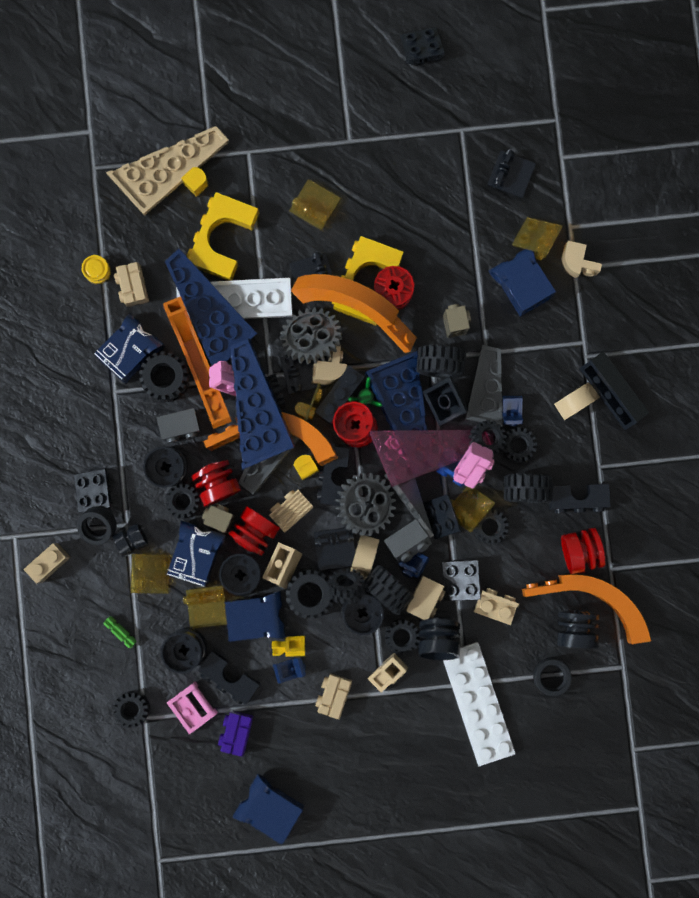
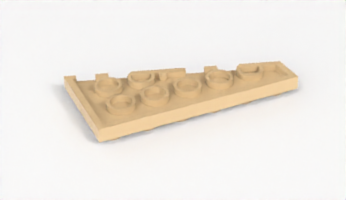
[106,126,229,216]

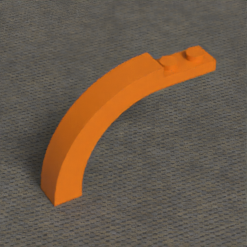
[291,274,417,353]
[163,296,232,429]
[204,412,338,466]
[522,574,651,644]

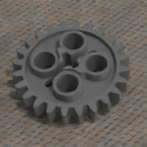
[280,308,343,364]
[335,473,396,536]

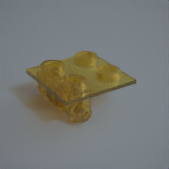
[289,179,341,230]
[512,217,562,260]
[295,383,323,422]
[451,486,495,533]
[130,554,170,594]
[183,586,227,628]

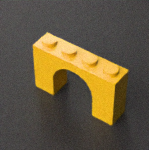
[186,192,259,281]
[332,236,403,326]

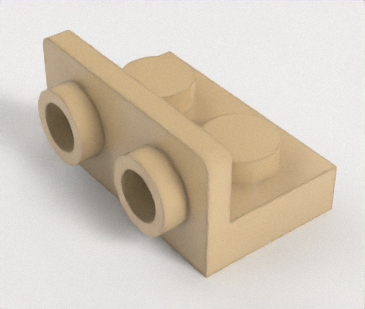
[474,588,519,625]

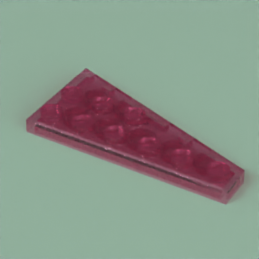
[370,430,492,487]

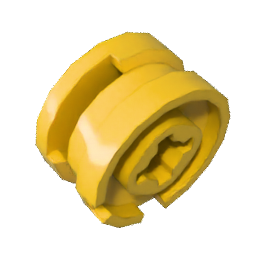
[82,255,111,284]

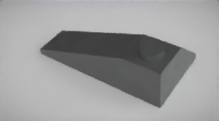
[384,462,434,538]

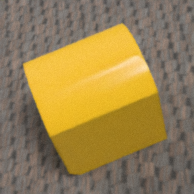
[181,167,208,197]
[294,455,319,480]

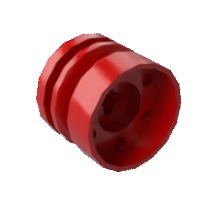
[374,266,414,310]
[333,401,378,448]
[191,460,241,507]
[228,506,280,556]
[561,528,605,574]

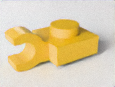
[272,636,305,657]

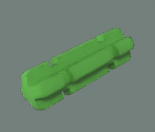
[104,616,137,648]

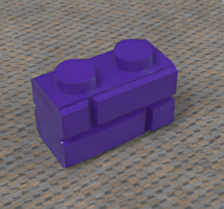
[218,711,254,757]

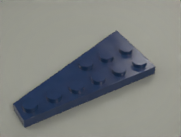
[165,249,257,366]
[230,339,296,469]
[365,351,432,477]

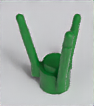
[348,377,382,407]

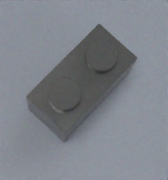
[157,408,201,443]
[384,519,432,564]

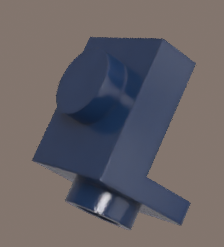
[502,396,523,426]
[399,553,429,579]
[273,657,306,683]

